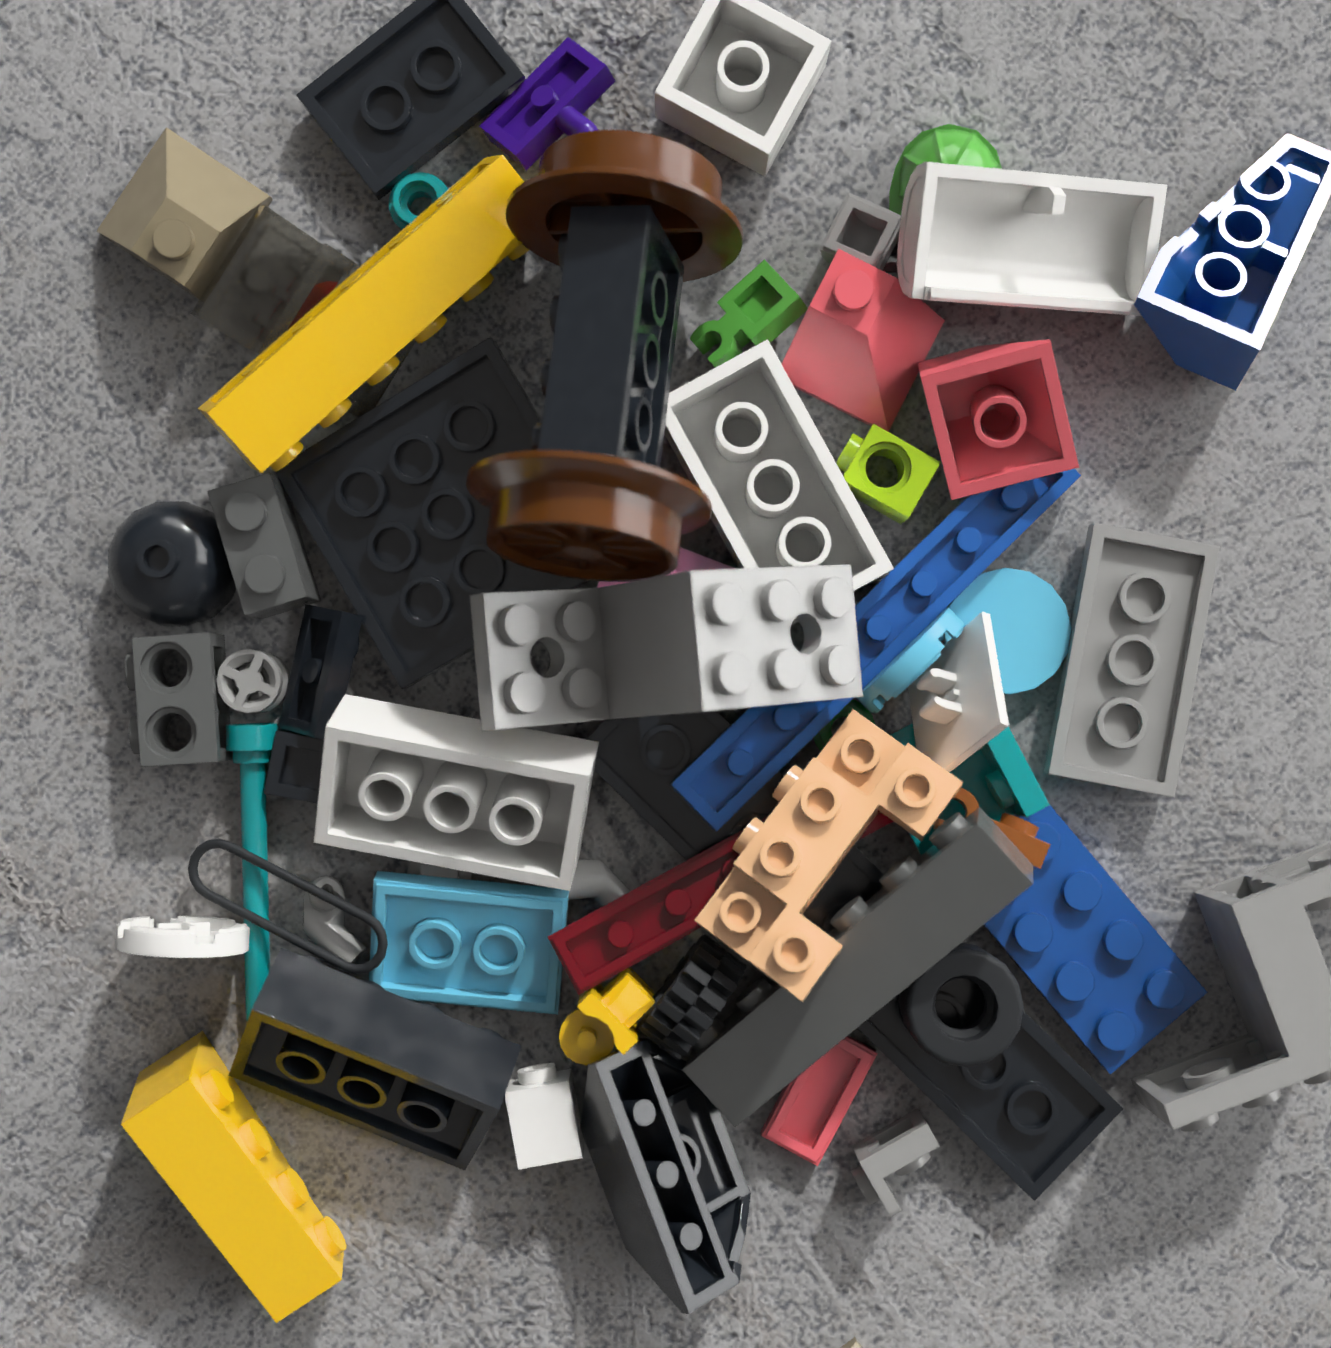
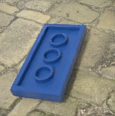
[983,805,1208,1074]

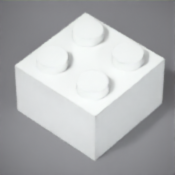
[655,0,832,176]

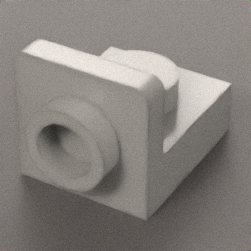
[851,1109,940,1217]

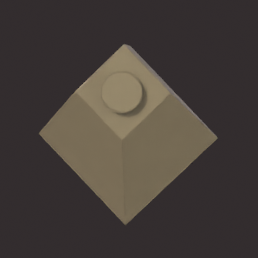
[97,127,273,303]

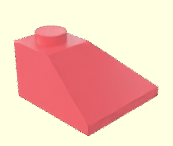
[782,248,945,432]
[917,340,1079,500]

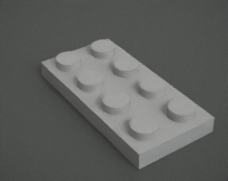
[1043,523,1220,798]

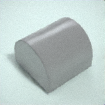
[819,192,901,271]

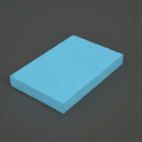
[369,871,569,1015]

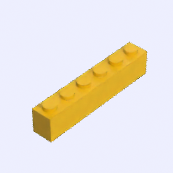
[198,154,529,473]

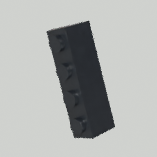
[228,948,521,1170]

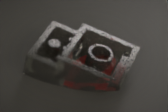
[191,205,416,418]

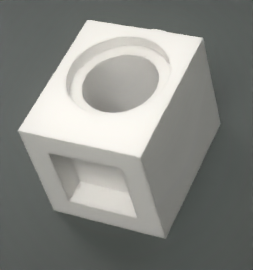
[505,1063,585,1170]

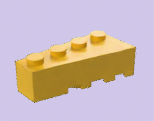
[121,1031,346,1323]

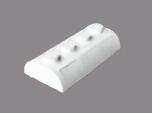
[897,162,1167,316]

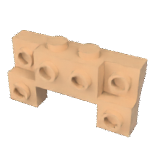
[695,709,963,1003]

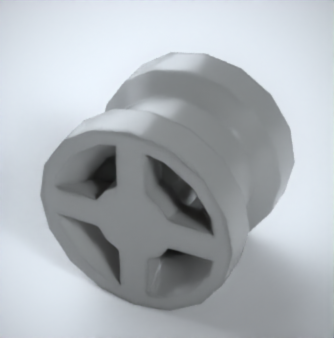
[216,649,290,713]

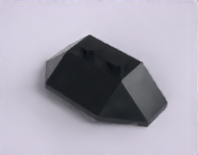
[580,1038,751,1314]

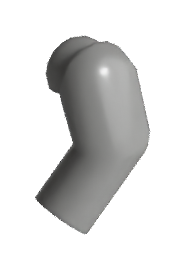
[541,859,631,906]
[303,876,367,964]

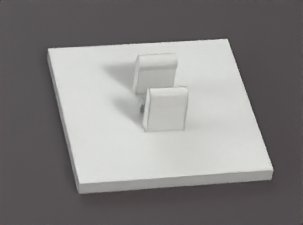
[908,612,1009,773]

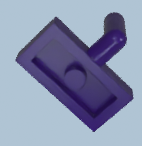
[479,37,615,171]

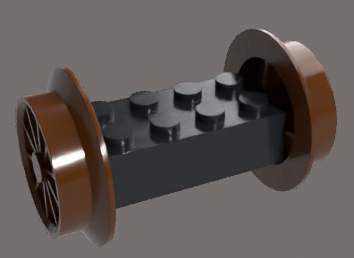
[466,130,743,582]

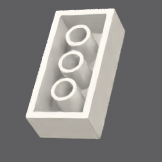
[664,339,894,626]
[314,694,599,891]

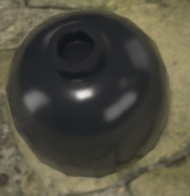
[108,501,236,627]

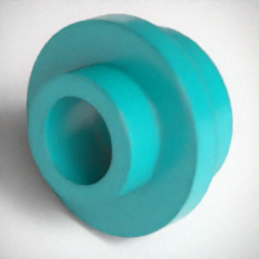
[389,172,448,230]

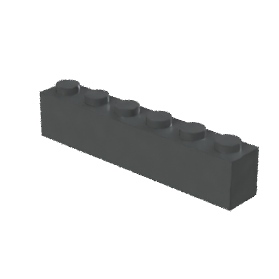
[682,807,1033,1127]

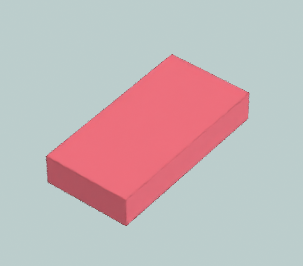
[761,1035,878,1166]

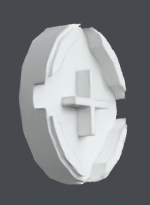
[115,916,250,958]

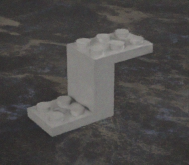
[470,564,863,731]
[1130,840,1331,1132]

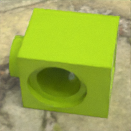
[836,424,941,524]

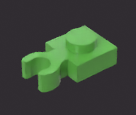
[690,259,808,368]

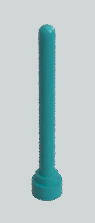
[226,723,278,1021]

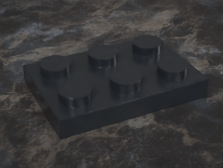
[296,0,525,200]

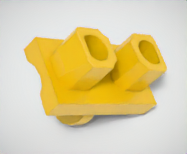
[559,967,655,1065]

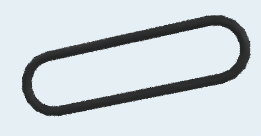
[188,839,388,974]

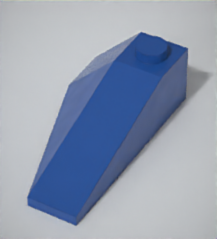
[1134,134,1331,391]

